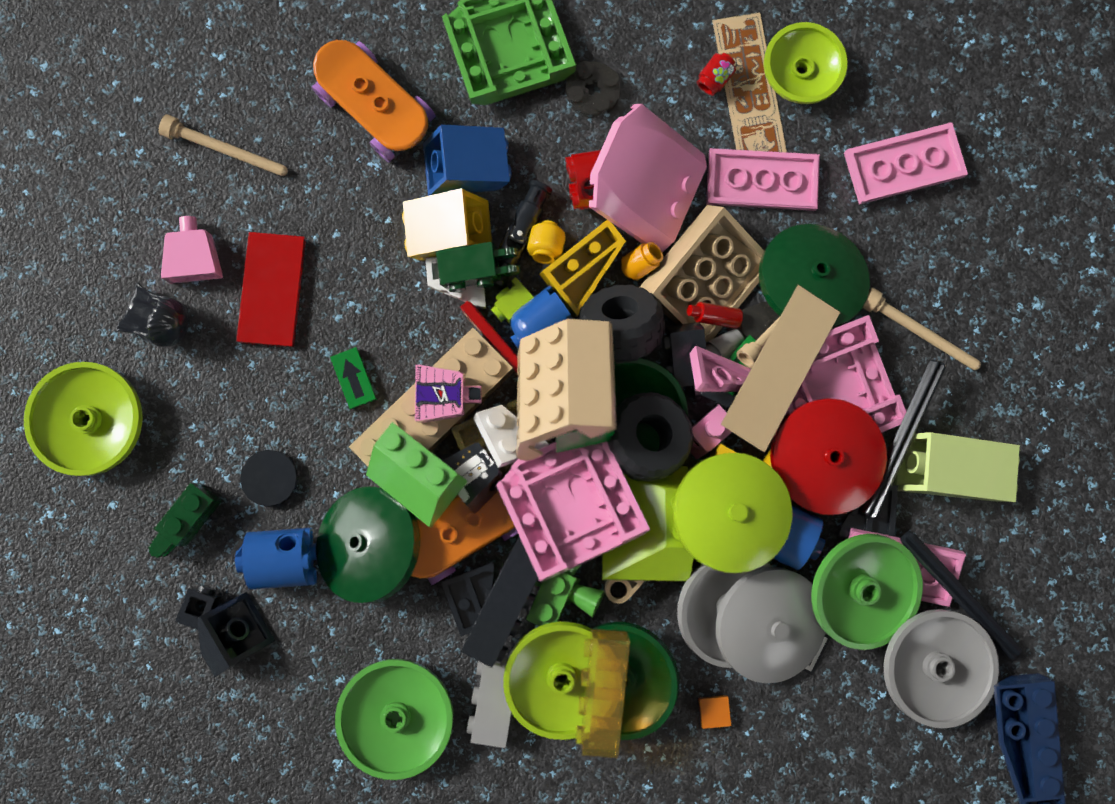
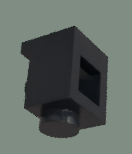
[175,584,221,630]

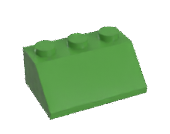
[366,422,468,528]

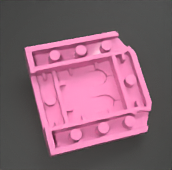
[589,104,707,252]
[786,315,906,453]
[496,442,650,582]

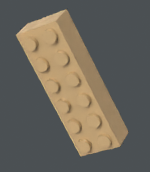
[349,328,514,466]

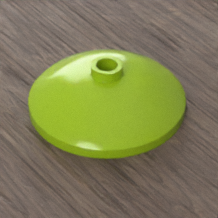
[764,22,847,104]

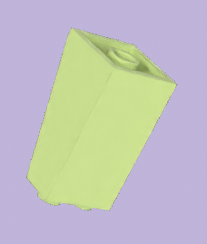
[894,433,1020,502]

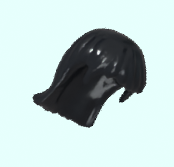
[116,283,190,347]

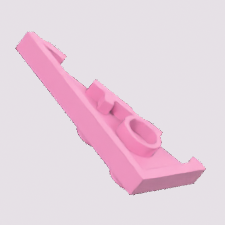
[690,346,751,392]

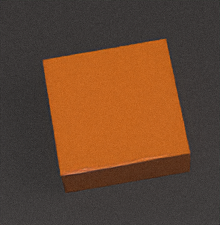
[698,695,731,729]

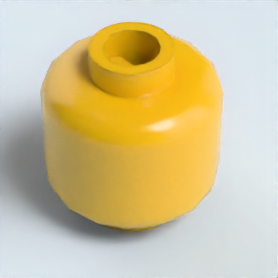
[527,220,565,264]

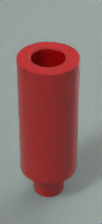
[687,302,743,329]

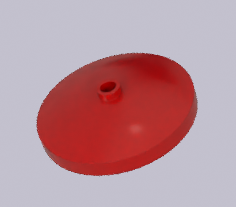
[770,399,887,515]

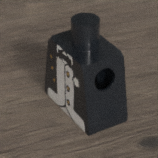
[442,442,504,514]

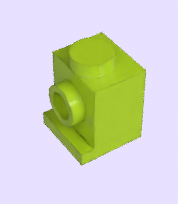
[491,277,534,325]

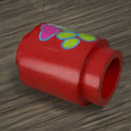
[696,53,736,96]

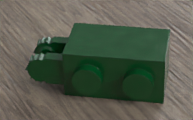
[436,242,520,292]
[148,483,222,558]

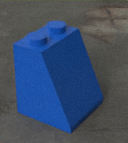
[423,125,511,196]

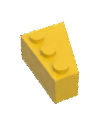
[539,220,626,317]

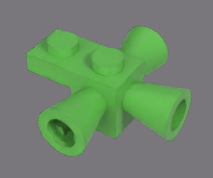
[526,565,605,626]

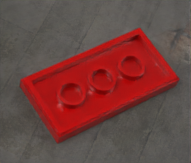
[236,232,306,348]

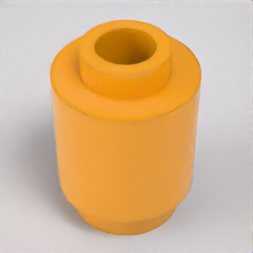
[621,242,663,281]

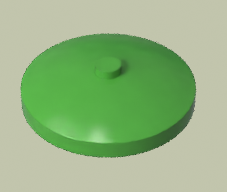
[811,534,923,650]
[335,659,453,780]

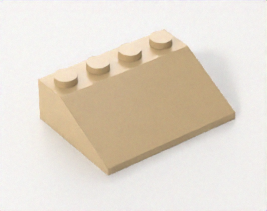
[639,205,764,342]

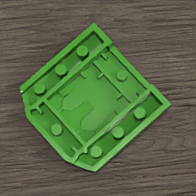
[442,0,576,105]

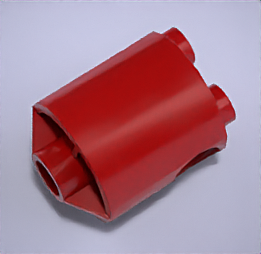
[565,150,601,210]

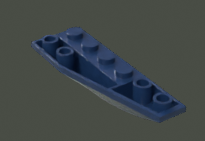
[994,673,1065,804]

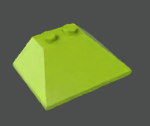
[602,466,693,581]

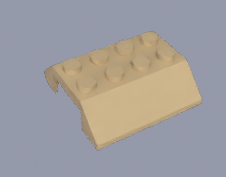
[516,319,616,461]

